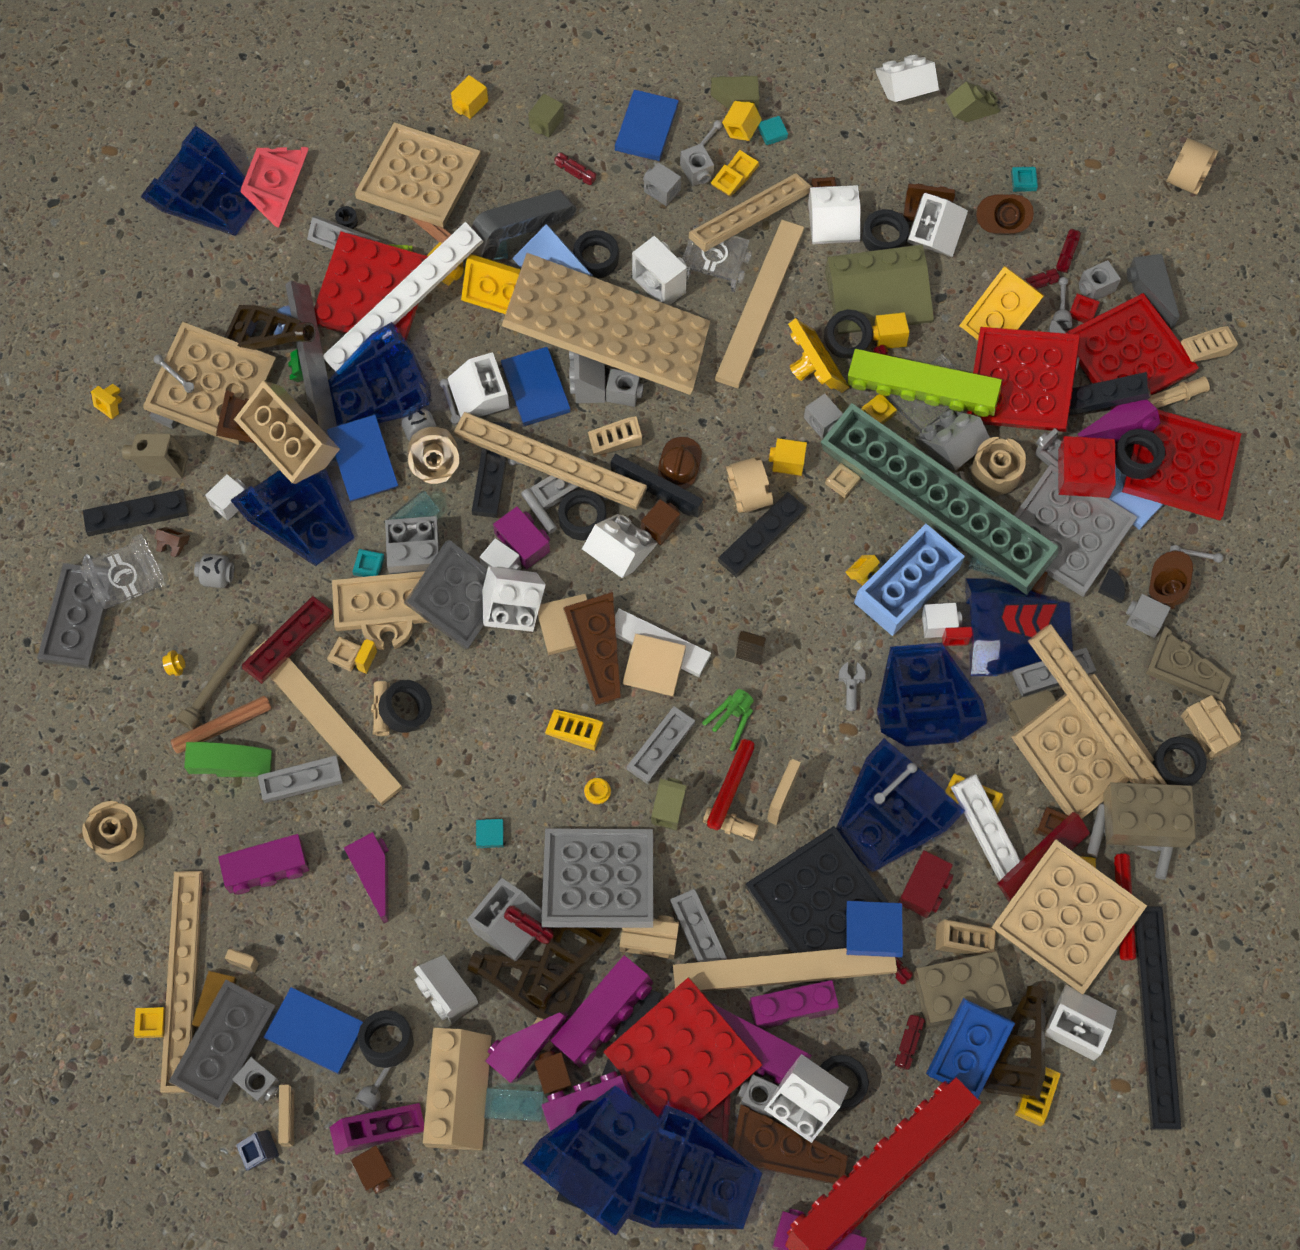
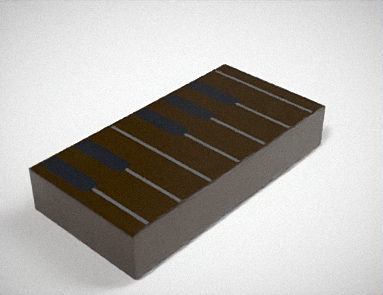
[736,631,766,665]

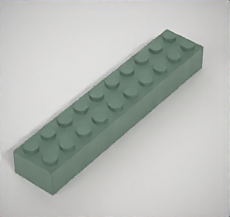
[821,403,1058,595]

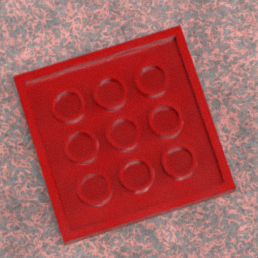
[314,231,428,351]
[1065,293,1199,410]
[967,327,1080,432]
[1122,409,1242,521]
[603,977,763,1140]

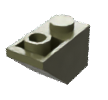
[710,75,759,111]
[946,81,1001,122]
[651,778,687,831]

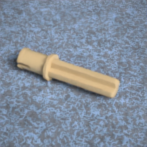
[1147,376,1210,409]

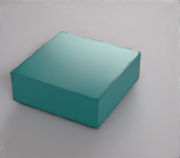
[757,116,788,145]
[1011,167,1038,192]
[352,549,385,577]
[476,819,504,848]

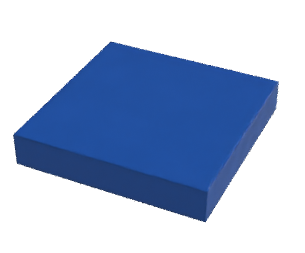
[846,901,903,957]

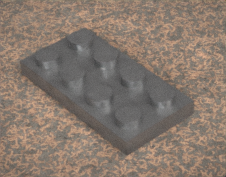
[37,563,116,669]
[169,980,275,1108]

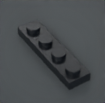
[1069,372,1151,416]
[472,421,512,518]
[611,454,703,518]
[83,489,189,537]
[718,492,806,578]

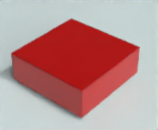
[1070,294,1100,323]
[942,627,972,646]

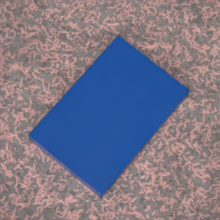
[615,90,679,161]
[501,347,570,427]
[327,415,398,502]
[264,987,363,1075]
[926,998,1015,1099]

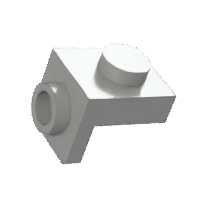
[1035,428,1062,468]

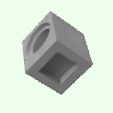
[680,143,714,187]
[643,162,681,206]
[1079,260,1121,300]
[606,369,644,407]
[804,394,843,439]
[1126,594,1170,638]
[232,1057,281,1105]
[738,1075,778,1119]

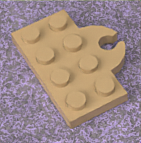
[332,571,428,650]

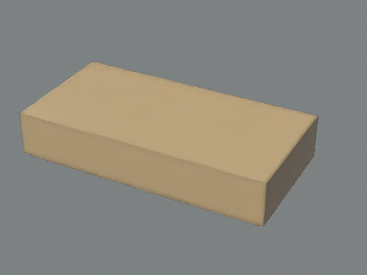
[278,1085,295,1147]

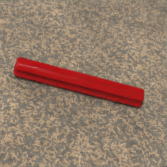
[707,739,755,831]
[1114,853,1136,961]

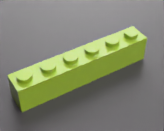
[848,349,1002,417]

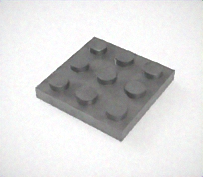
[404,540,488,649]

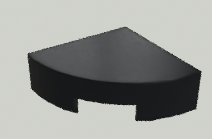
[1098,568,1125,603]

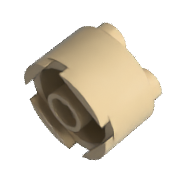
[1166,138,1218,195]
[408,427,459,484]
[971,437,1026,497]
[726,456,773,513]
[82,801,145,862]

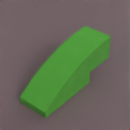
[184,742,272,777]

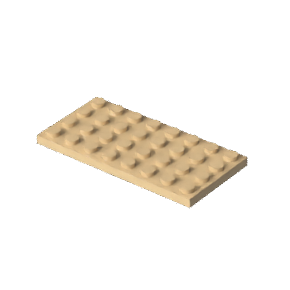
[502,253,710,395]

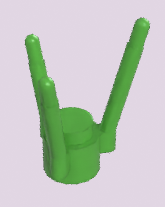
[702,689,754,751]

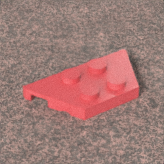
[240,147,309,228]

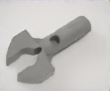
[838,662,865,711]

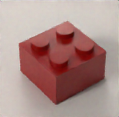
[1058,436,1116,498]

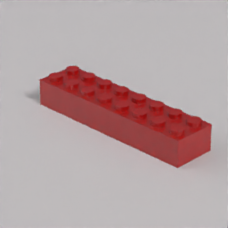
[785,1077,981,1250]

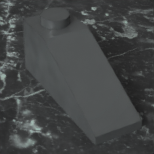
[1127,254,1180,329]

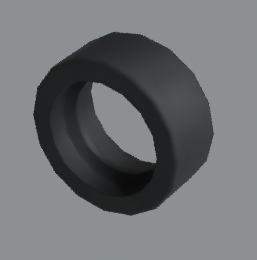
[862,209,909,251]
[573,230,619,279]
[824,309,873,359]
[1115,429,1165,479]
[558,489,607,541]
[378,680,432,733]
[1152,736,1207,786]
[358,1010,414,1068]
[820,1055,869,1112]

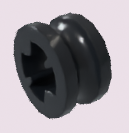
[335,206,358,229]

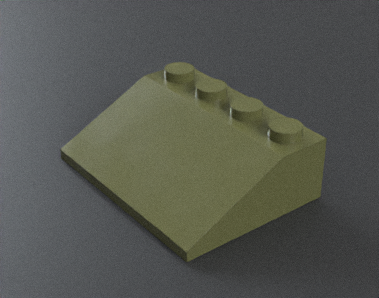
[825,245,934,334]

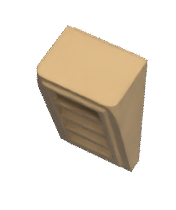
[1181,326,1238,362]
[588,416,642,456]
[935,919,996,955]

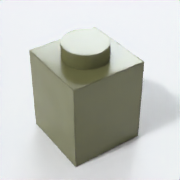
[528,94,564,138]

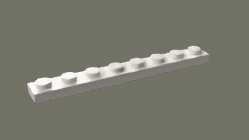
[323,222,483,376]

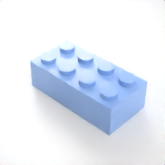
[854,524,965,636]

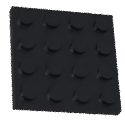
[745,826,889,953]

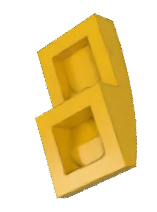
[711,150,759,197]

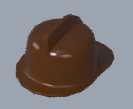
[976,194,1034,234]
[658,437,702,489]
[1149,551,1193,609]

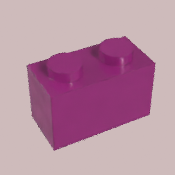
[493,506,550,570]

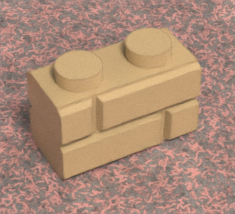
[1181,695,1242,760]
[620,915,679,959]

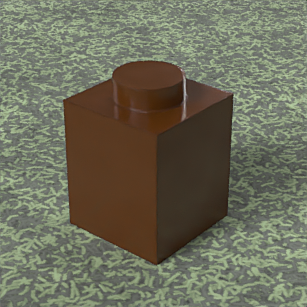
[641,499,680,546]
[534,1051,572,1098]
[351,1145,395,1195]

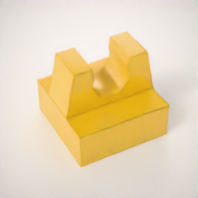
[91,384,122,419]
[846,555,880,586]

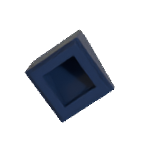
[236,1130,279,1171]

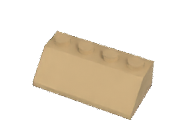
[234,380,340,484]
[423,1028,492,1151]

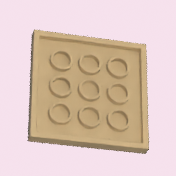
[355,122,481,228]
[143,322,276,445]
[1011,674,1154,819]
[991,840,1147,995]

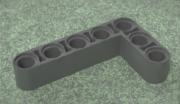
[463,190,577,267]

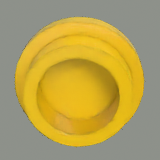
[162,650,185,676]
[584,778,611,805]

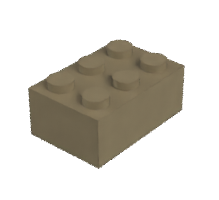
[1103,782,1196,848]
[912,951,1012,1029]

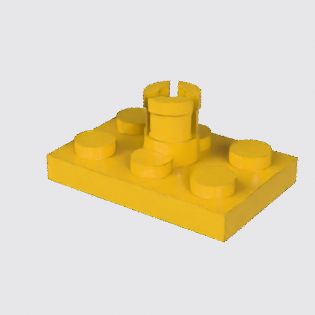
[461,254,520,314]
[959,266,1045,340]
[788,318,850,393]

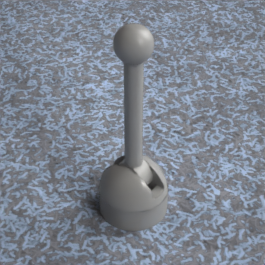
[1052,277,1072,331]
[355,1045,398,1110]

